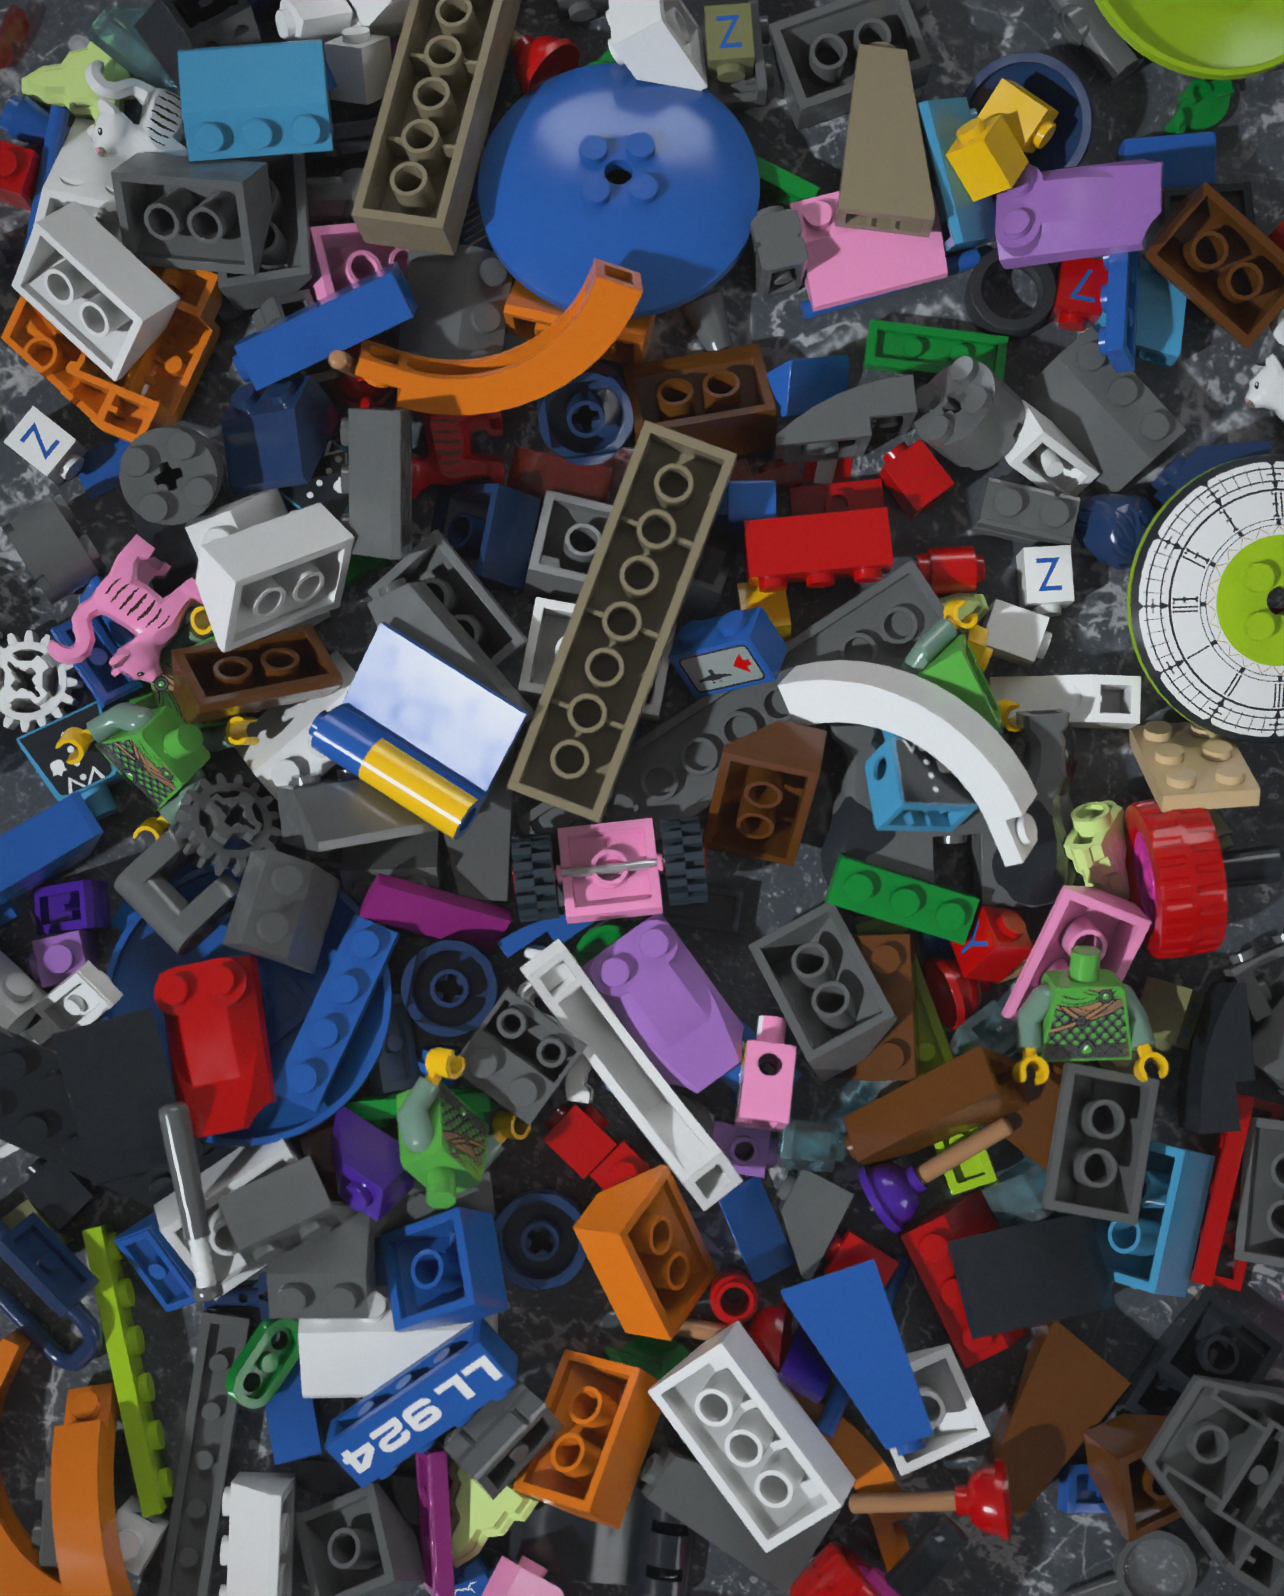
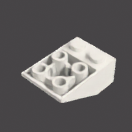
[32,117,128,244]

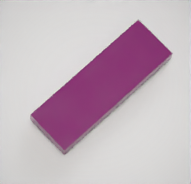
[359,873,512,953]
[415,1442,455,1596]

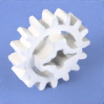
[0,630,83,733]

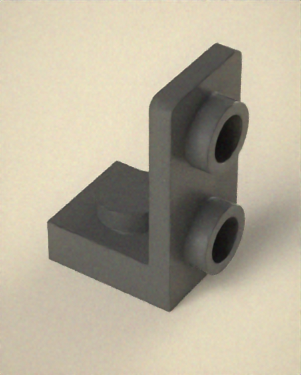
[1219,930,1284,1022]

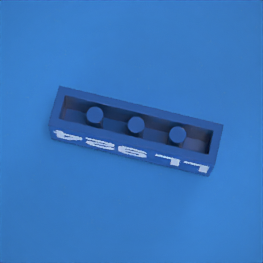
[325,1318,518,1489]

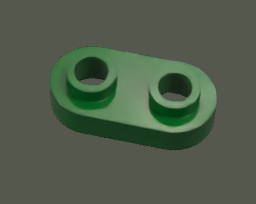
[226,1317,300,1409]

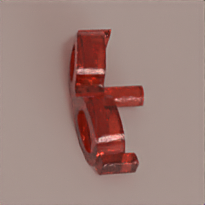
[0,5,30,68]

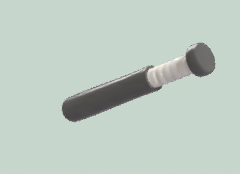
[159,1102,223,1302]

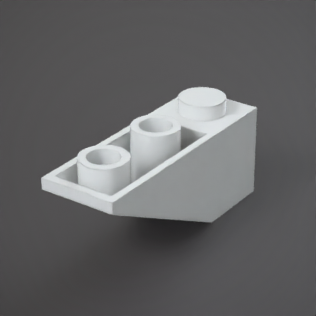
[989,674,1141,730]

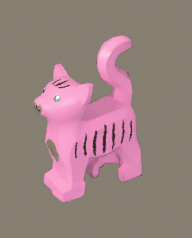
[47,534,203,683]

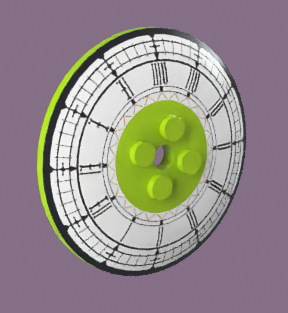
[1127,454,1284,743]

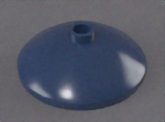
[962,52,1094,172]

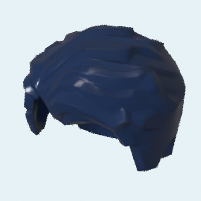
[1075,493,1159,570]

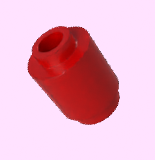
[915,545,985,595]
[709,1269,759,1324]

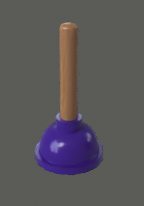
[858,1117,1013,1234]

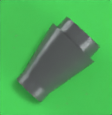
[679,285,734,352]

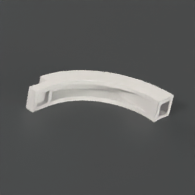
[777,660,1038,867]
[519,938,743,1212]

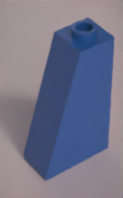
[232,262,418,391]
[0,791,103,905]
[781,1259,934,1456]

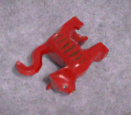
[358,396,505,500]

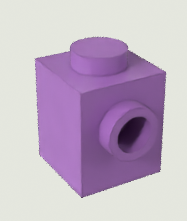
[29,930,101,988]
[712,1118,778,1178]

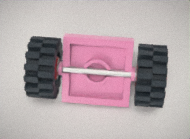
[511,816,708,924]

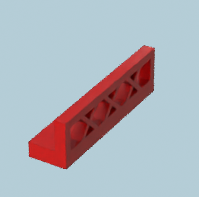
[1190,1094,1284,1291]

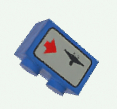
[668,606,788,698]

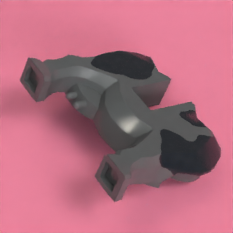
[820,709,1079,917]

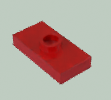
[788,478,885,516]

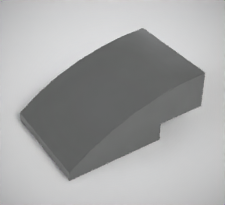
[770,374,917,466]

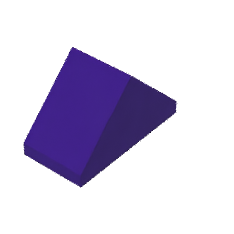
[33,879,111,935]

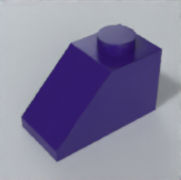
[331,1106,415,1222]

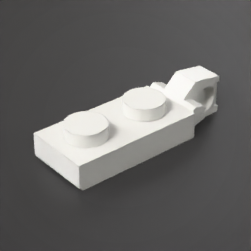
[27,960,123,1045]

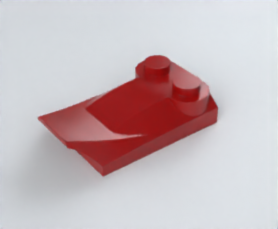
[154,956,277,1139]

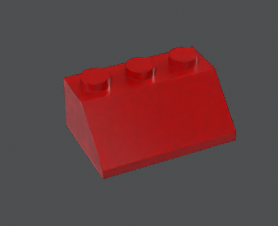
[740,507,894,593]
[897,1188,1032,1369]

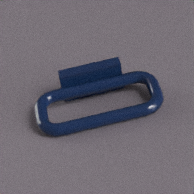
[0,1212,103,1371]

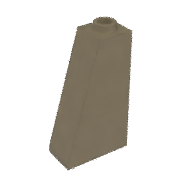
[835,42,935,238]

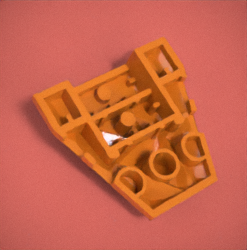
[1,266,222,443]

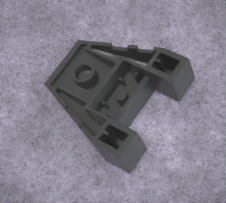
[1141,1375,1284,1596]

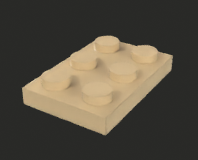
[1128,720,1261,813]

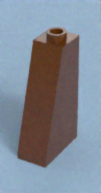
[843,1046,1030,1166]
[979,1322,1131,1519]

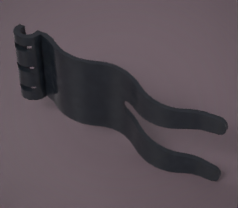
[295,1397,696,1596]

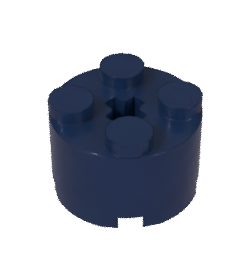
[537,361,634,466]
[401,940,501,1037]
[494,1187,586,1290]

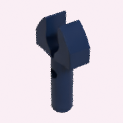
[202,1271,269,1321]

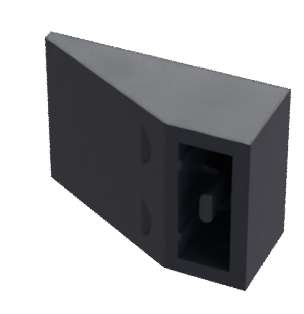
[133,0,262,91]

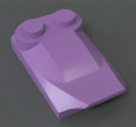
[995,159,1163,269]
[582,914,744,1093]

